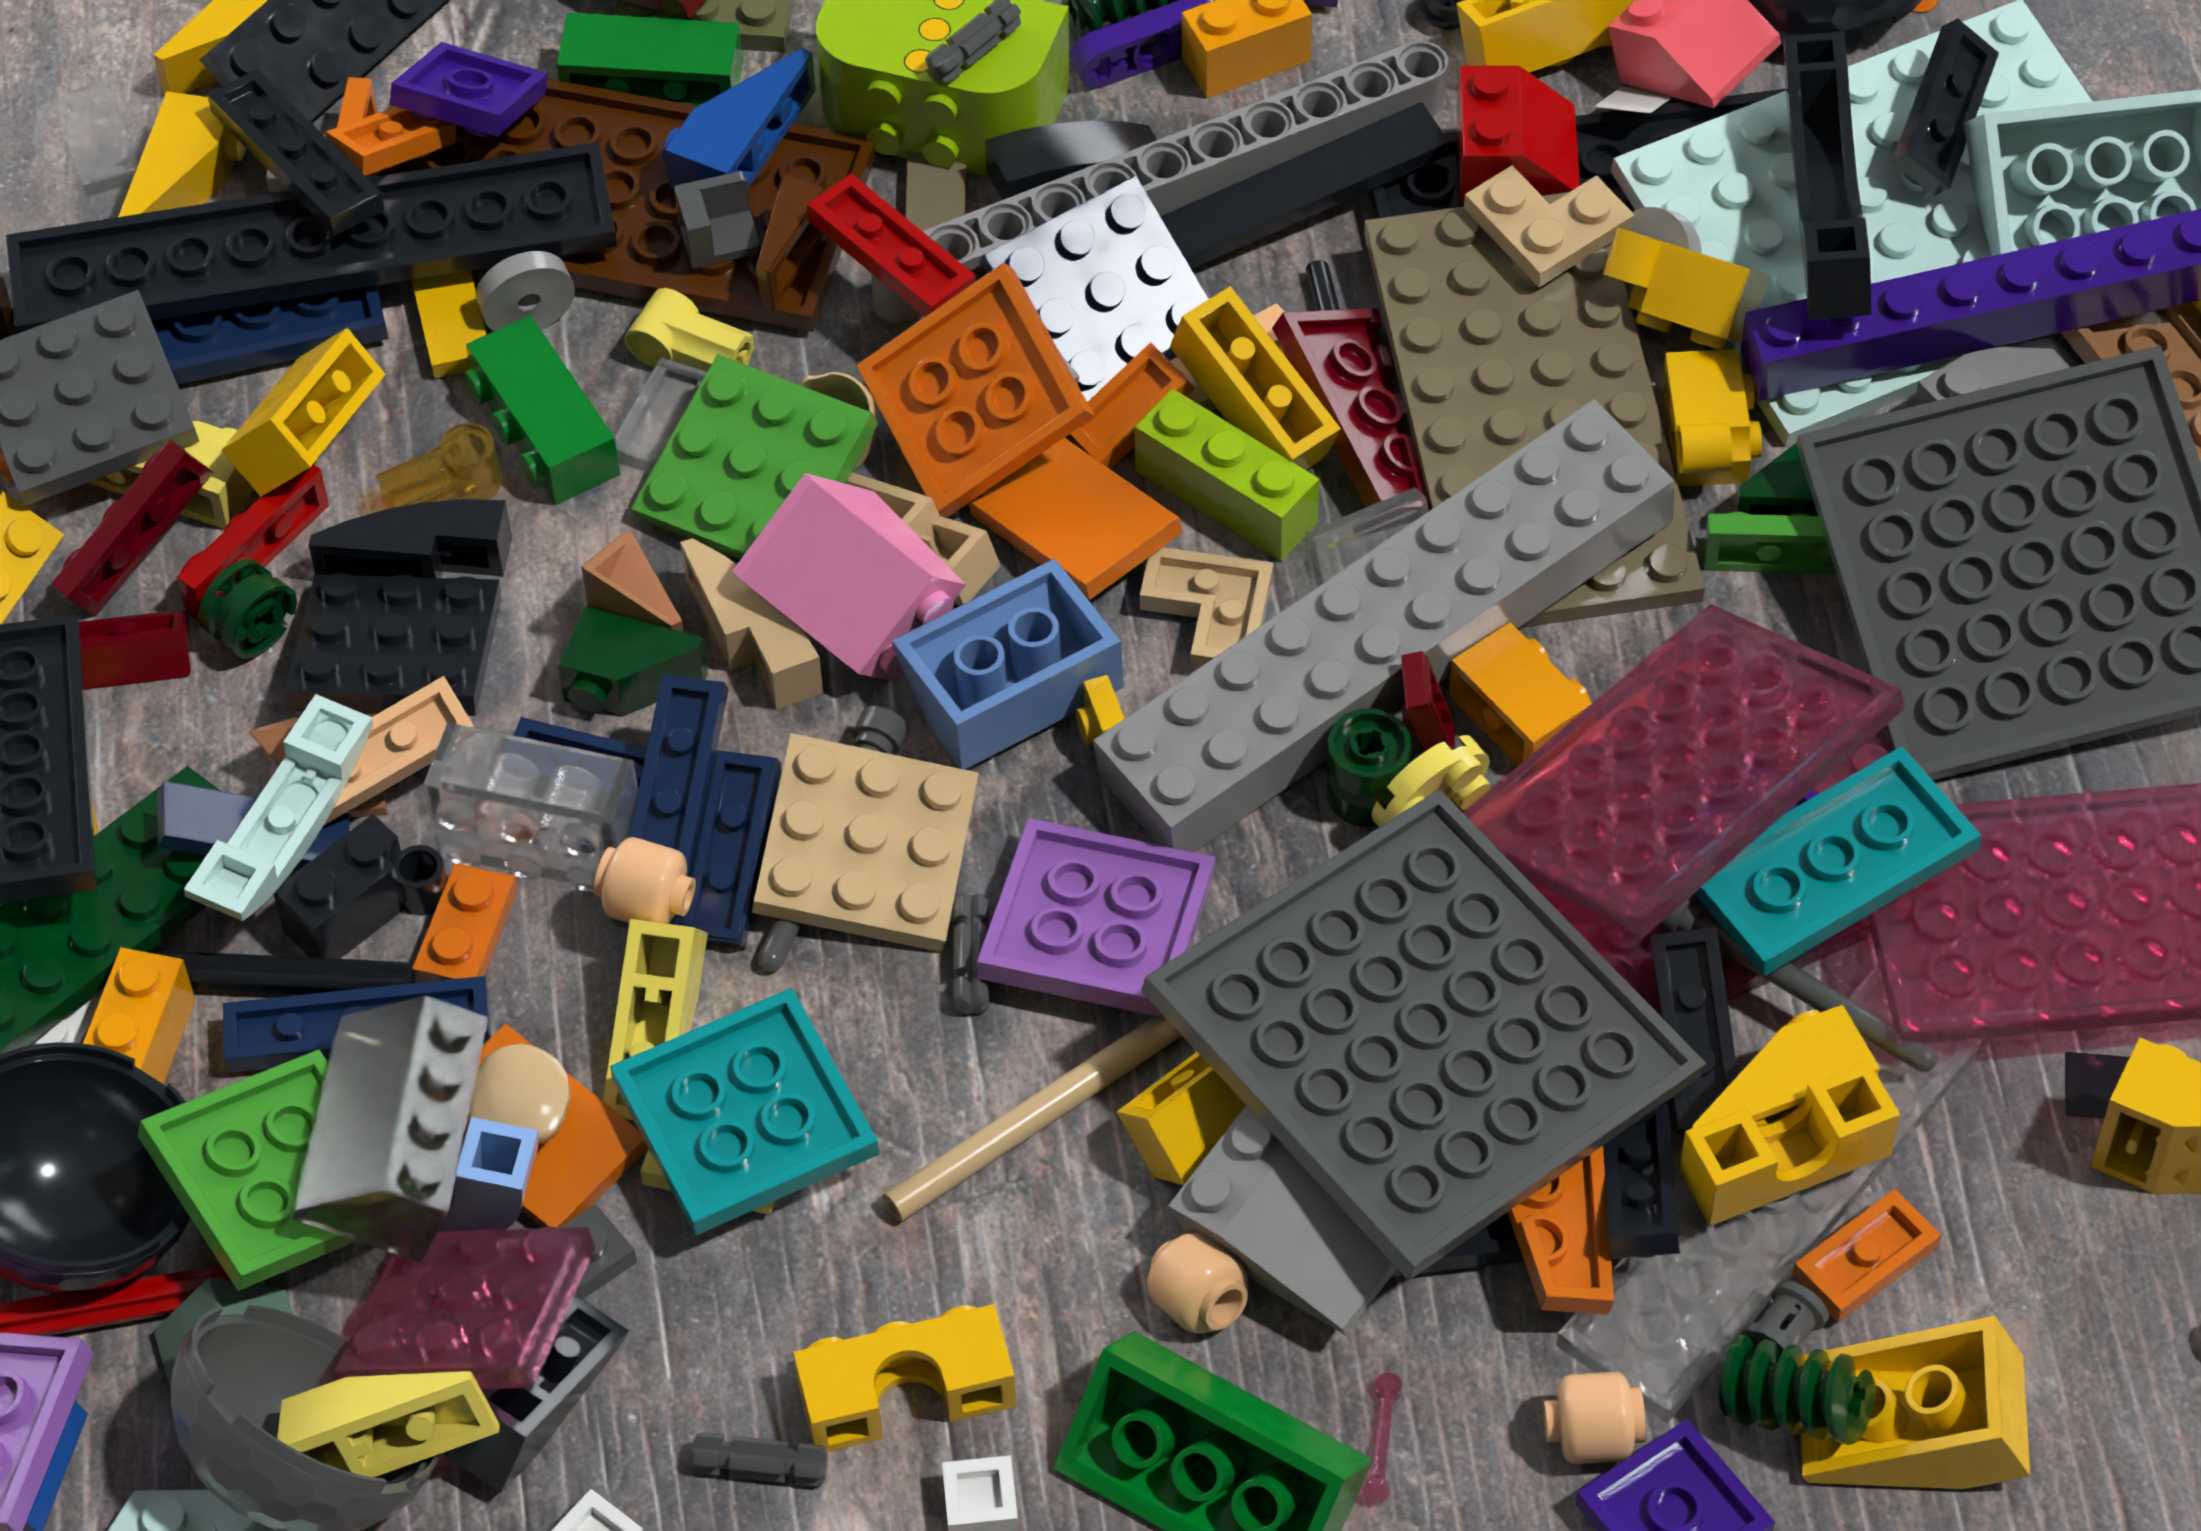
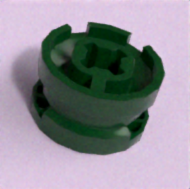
[198,559,297,659]

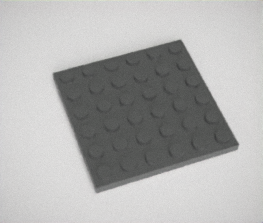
[1796,345,2201,780]
[1141,789,1707,1281]

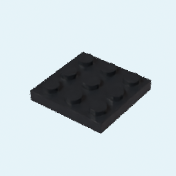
[283,573,501,716]

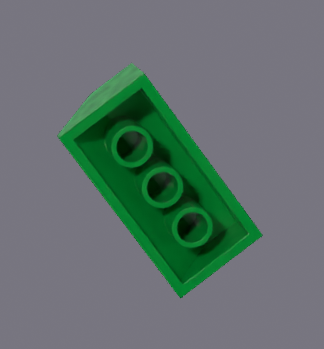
[1053,1331,1373,1531]

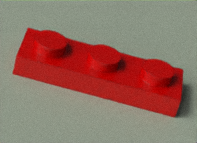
[807,173,976,317]
[176,464,329,622]

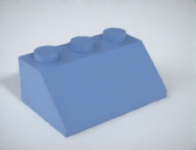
[892,558,1124,770]

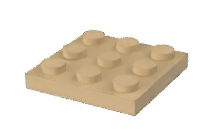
[752,733,979,953]

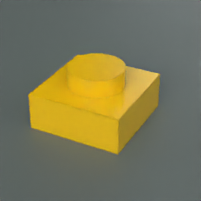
[1076,675,1125,746]

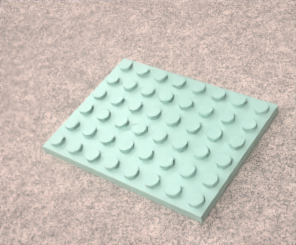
[1611,0,2093,447]

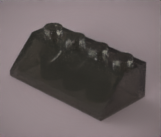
[291,995,488,1262]

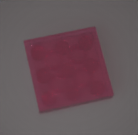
[334,1227,596,1389]

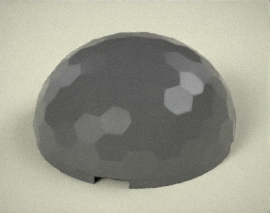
[171,1305,439,1531]

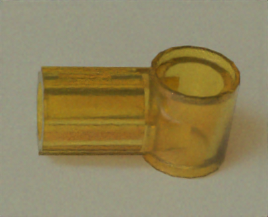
[375,423,504,509]

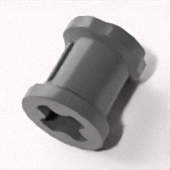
[1741,1280,1829,1357]

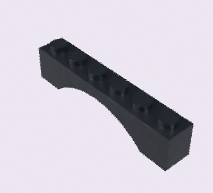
[1783,31,1872,320]

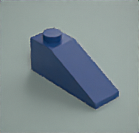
[662,48,816,190]

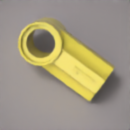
[624,288,755,374]

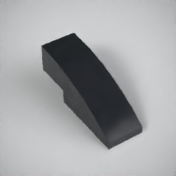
[985,120,1157,200]
[308,499,512,578]

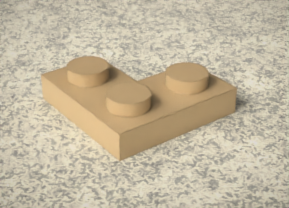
[1464,166,1635,287]
[1140,547,1273,670]

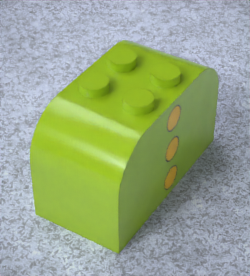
[816,0,1069,175]

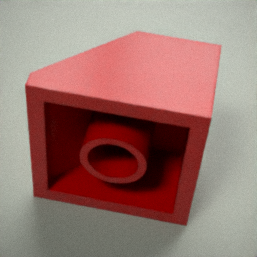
[1457,65,1579,203]

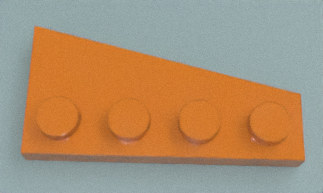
[1508,1146,1614,1315]

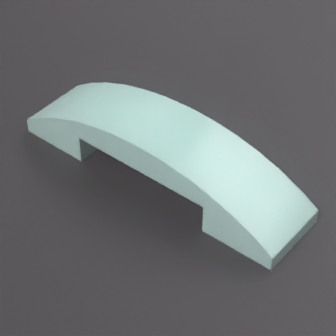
[184,694,373,921]

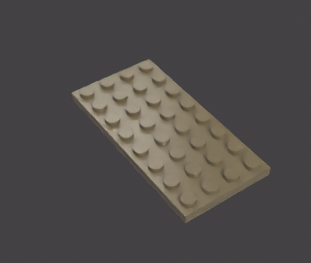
[1364,192,1705,628]

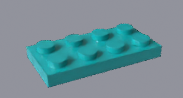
[1687,746,1981,976]

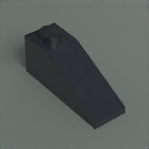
[444,1293,629,1493]

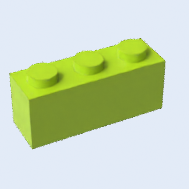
[1135,388,1319,562]

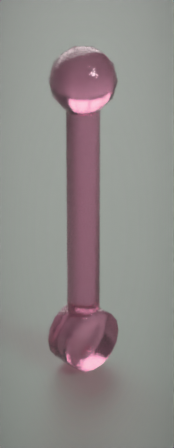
[1363,1372,1402,1504]

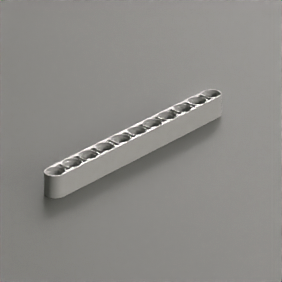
[871,41,1448,323]

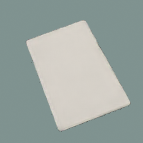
[1594,87,1672,113]

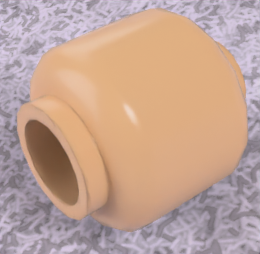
[593,837,696,924]
[1147,1232,1248,1334]
[1543,1371,1646,1465]

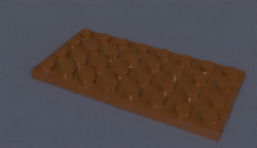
[378,79,877,332]

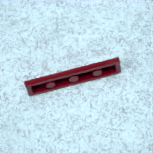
[79,609,192,689]

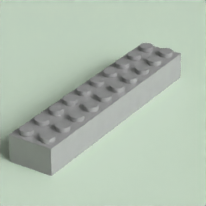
[1094,399,1675,852]

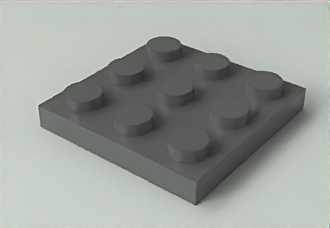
[0,290,199,506]

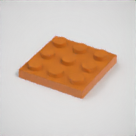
[856,262,1095,518]

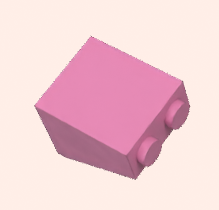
[732,473,966,681]

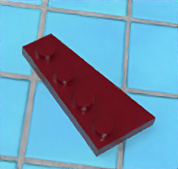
[1272,308,1429,520]

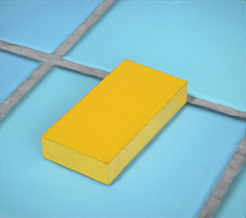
[411,270,486,379]

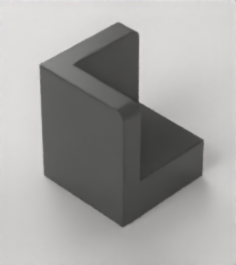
[674,172,761,269]

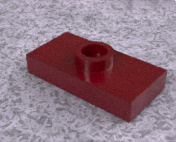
[1401,651,1456,752]

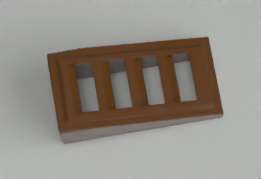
[756,175,824,310]

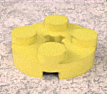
[1372,735,1491,827]

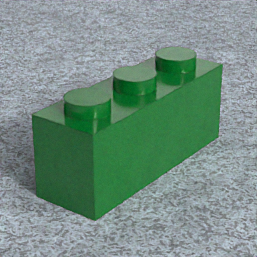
[556,12,743,106]
[464,315,621,505]

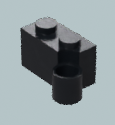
[273,814,447,959]

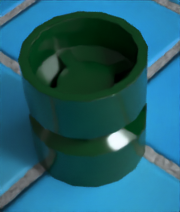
[1326,709,1411,827]

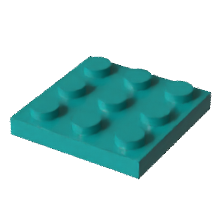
[610,987,879,1236]

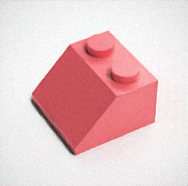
[1608,0,1781,108]

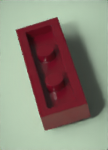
[51,439,214,616]

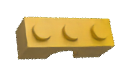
[1679,1061,1900,1226]
[793,1304,1016,1452]

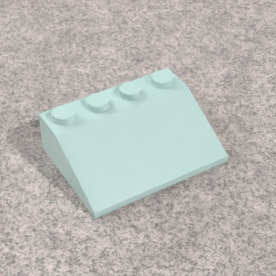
[1965,89,2201,256]

